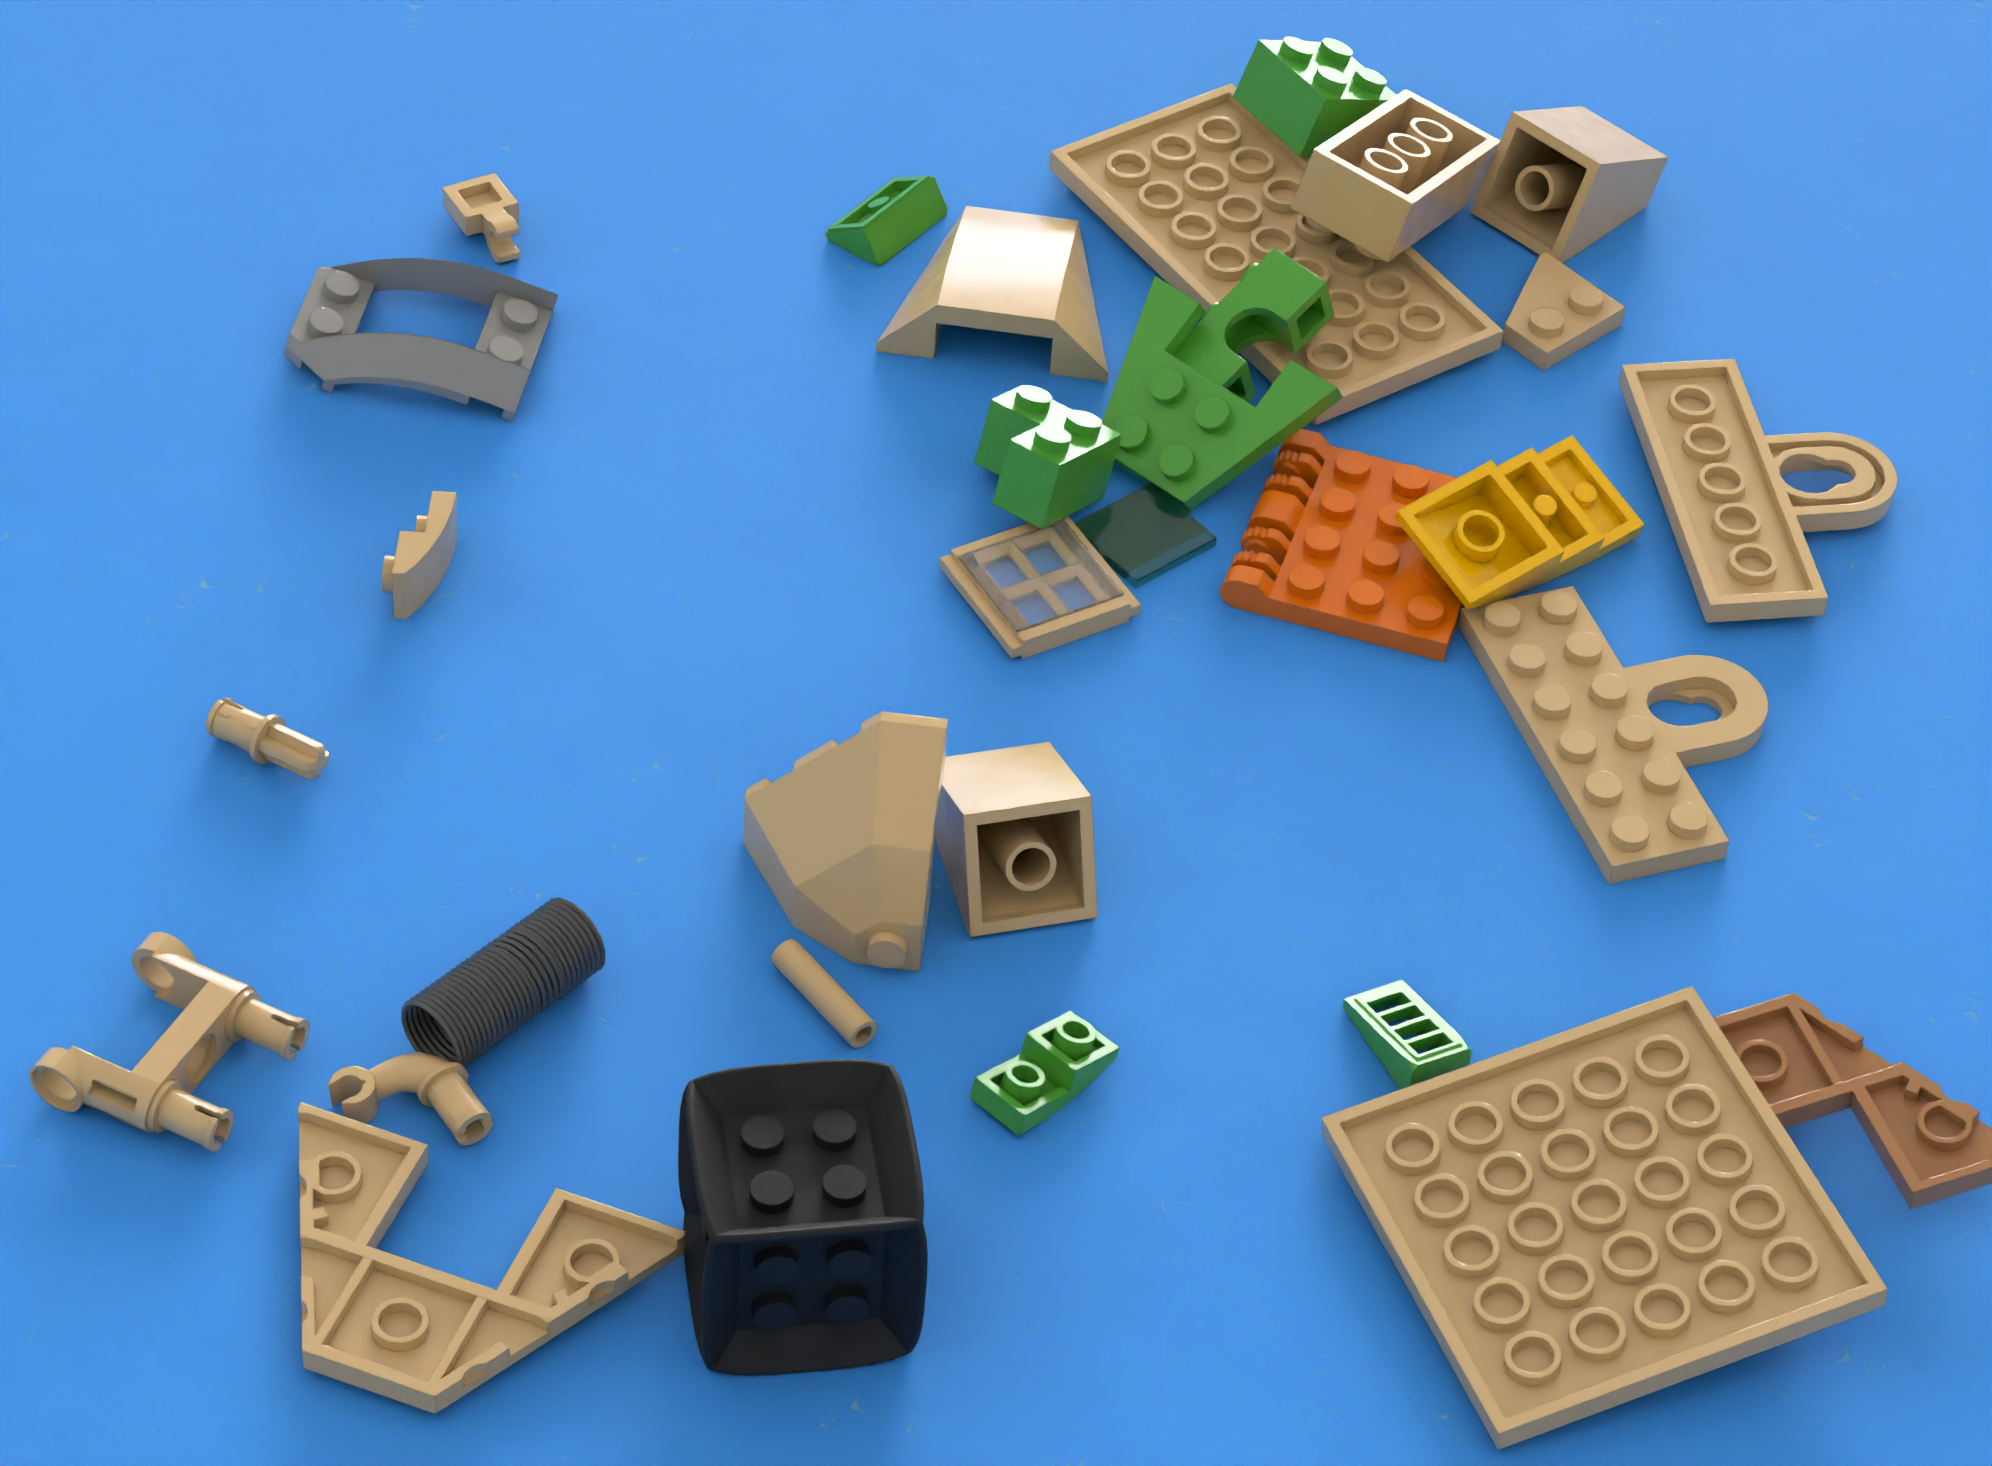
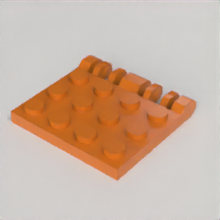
[1220,429,1464,662]

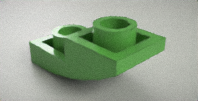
[969,1010,1120,1136]

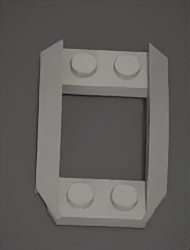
[283,258,558,421]

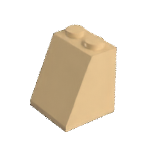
[1470,106,1669,263]
[934,742,1098,937]

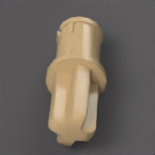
[206,697,329,779]

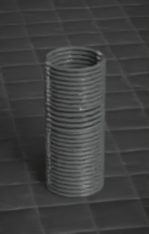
[401,897,606,1067]

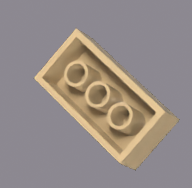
[1290,89,1500,262]

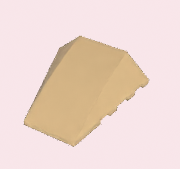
[876,206,1108,382]

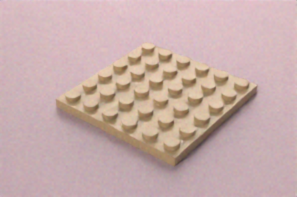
[1321,986,1888,1450]

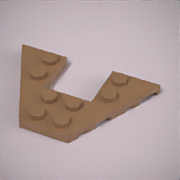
[1713,993,1992,1209]

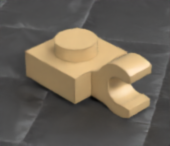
[442,173,521,264]

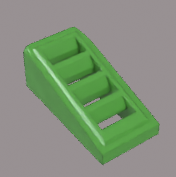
[1343,980,1472,1089]

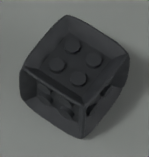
[678,1059,928,1376]

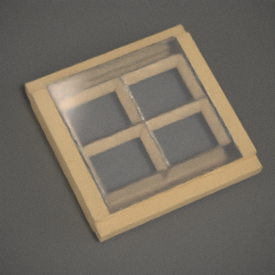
[939,516,1141,659]

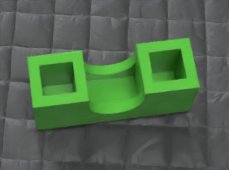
[1173,248,1334,402]

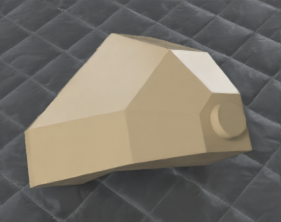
[743,711,948,971]

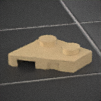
[1502,252,1626,371]

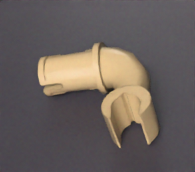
[328,1052,493,1146]

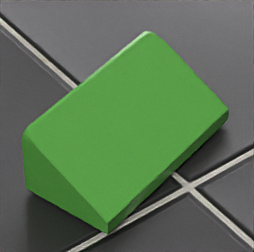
[825,175,947,265]

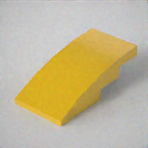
[1394,435,1645,610]

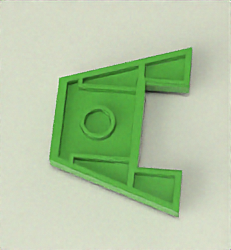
[1102,276,1343,511]

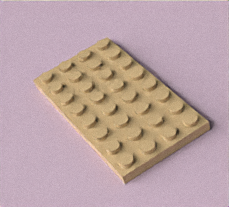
[1049,83,1504,425]

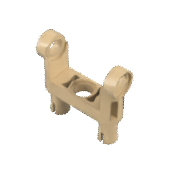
[29,932,309,1152]

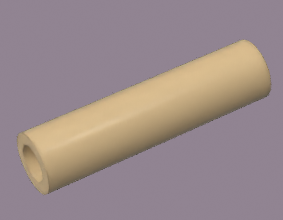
[771,939,877,1048]

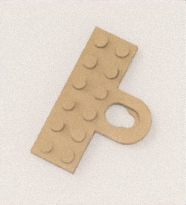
[1618,359,1897,623]
[1458,586,1768,884]

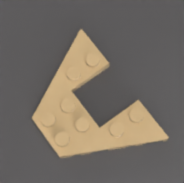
[298,1102,686,1414]

